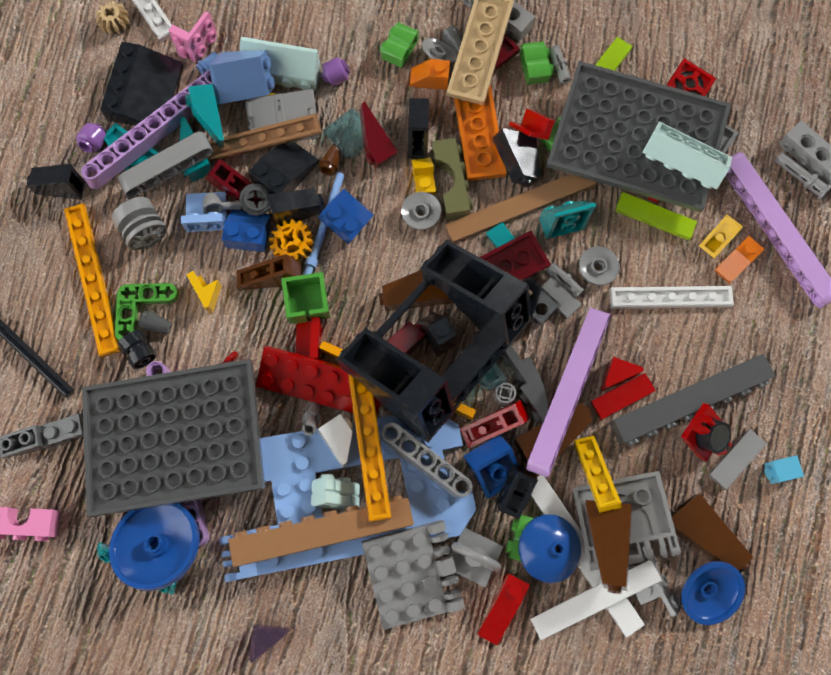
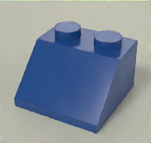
[318,189,374,244]
[221,210,272,253]
[464,435,519,499]

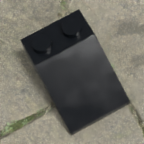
[248,142,319,194]

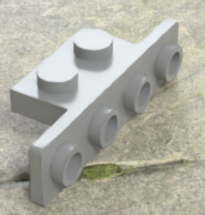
[629,543,680,617]

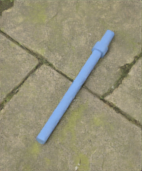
[303,172,345,275]

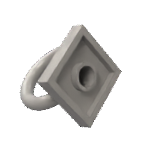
[451,528,503,587]

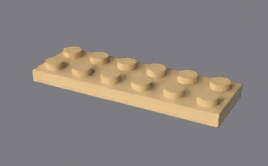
[446,0,514,105]

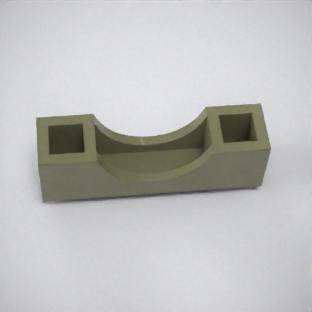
[432,138,473,221]

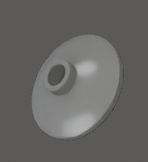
[422,38,457,64]
[401,192,441,230]
[579,246,620,285]

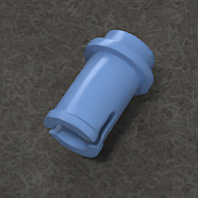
[196,51,218,75]

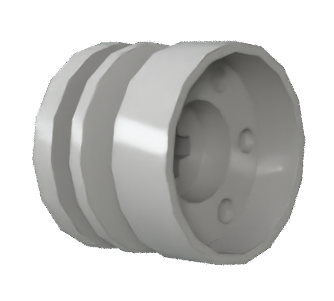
[111,197,167,251]

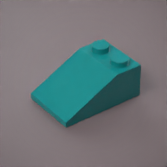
[539,201,596,240]

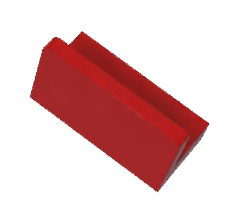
[509,108,555,140]
[295,317,322,360]

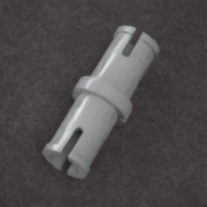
[549,45,572,85]
[546,262,585,298]
[302,402,320,436]

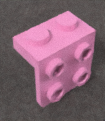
[168,11,217,63]

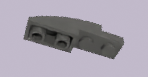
[501,345,548,424]
[0,413,84,458]

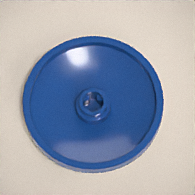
[109,503,200,591]

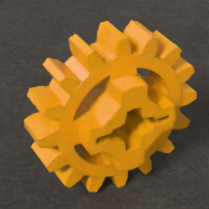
[269,219,314,262]

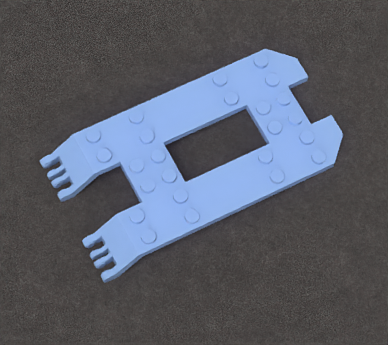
[219,415,476,582]

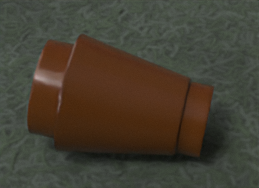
[319,145,341,176]

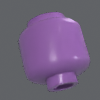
[321,57,351,87]
[76,123,106,153]

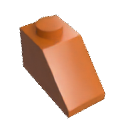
[410,59,450,90]
[714,236,764,284]

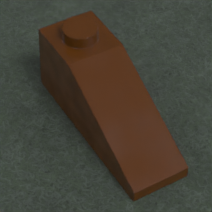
[237,254,301,290]

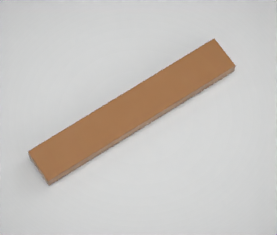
[208,113,322,162]

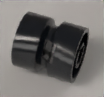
[117,330,157,369]

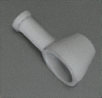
[203,193,241,214]

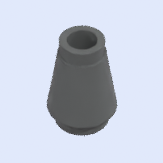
[442,25,463,54]
[139,311,172,334]

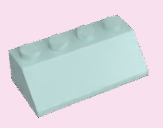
[240,37,321,91]
[642,121,732,189]

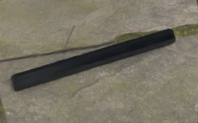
[0,319,75,398]

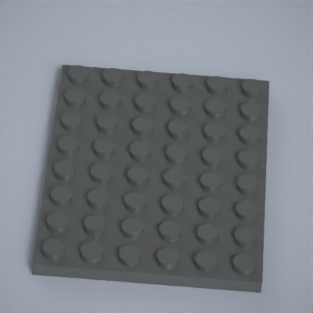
[546,61,731,212]
[82,359,265,517]

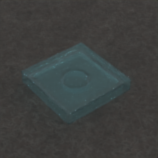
[323,108,364,160]

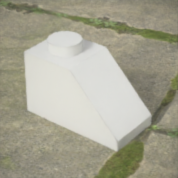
[318,414,353,468]

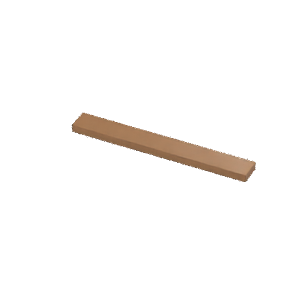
[445,174,597,243]

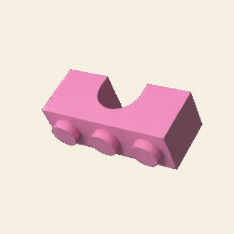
[0,507,61,541]

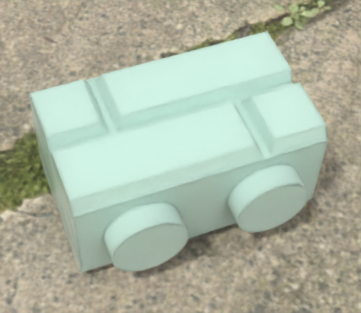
[311,474,360,511]

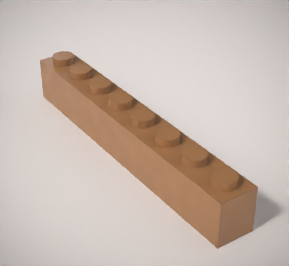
[228,495,414,567]

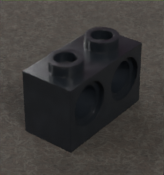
[525,277,562,324]
[495,464,538,519]

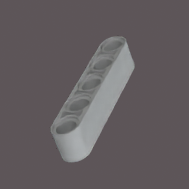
[118,132,213,198]
[381,423,472,499]

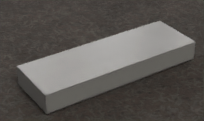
[708,429,767,490]

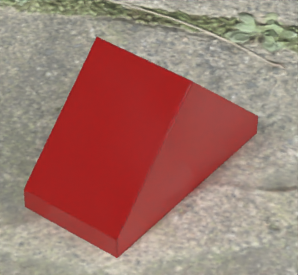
[601,357,644,392]

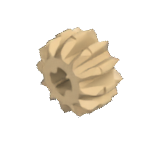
[95,0,129,35]

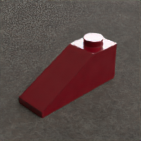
[359,102,398,169]
[204,159,262,208]

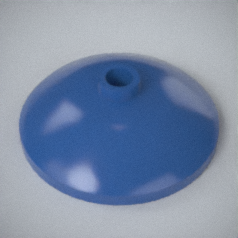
[519,514,581,583]
[681,561,745,625]

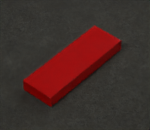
[590,373,656,421]

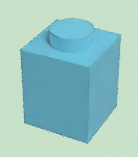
[764,455,804,484]

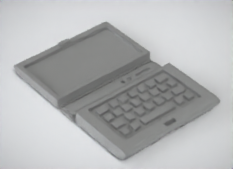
[245,89,319,142]

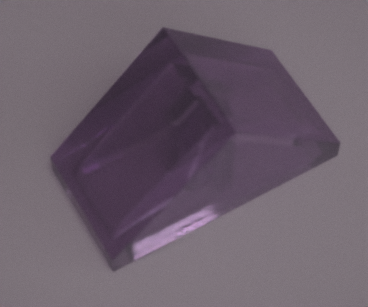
[249,624,291,663]

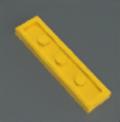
[573,436,621,513]

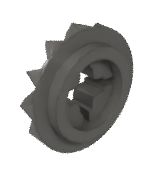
[239,184,271,216]

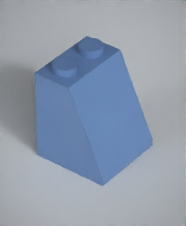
[208,50,275,104]

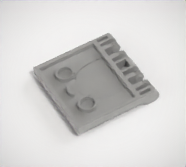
[573,471,681,571]
[362,520,465,630]

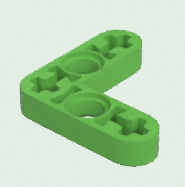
[115,283,179,340]

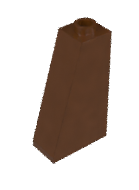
[379,270,453,312]
[513,402,593,477]
[671,494,754,573]
[585,500,632,594]

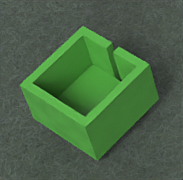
[281,272,330,324]

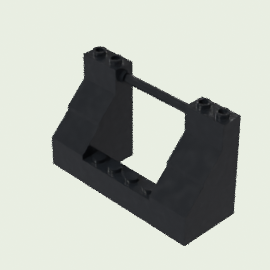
[337,240,532,443]

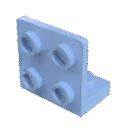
[181,192,227,232]

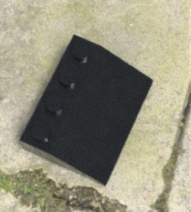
[100,41,183,129]

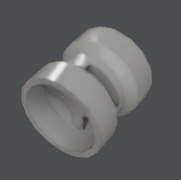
[493,383,516,407]

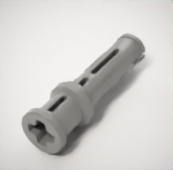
[774,152,831,200]

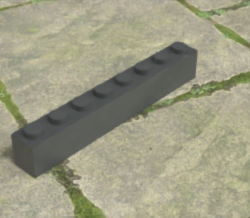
[609,353,776,447]

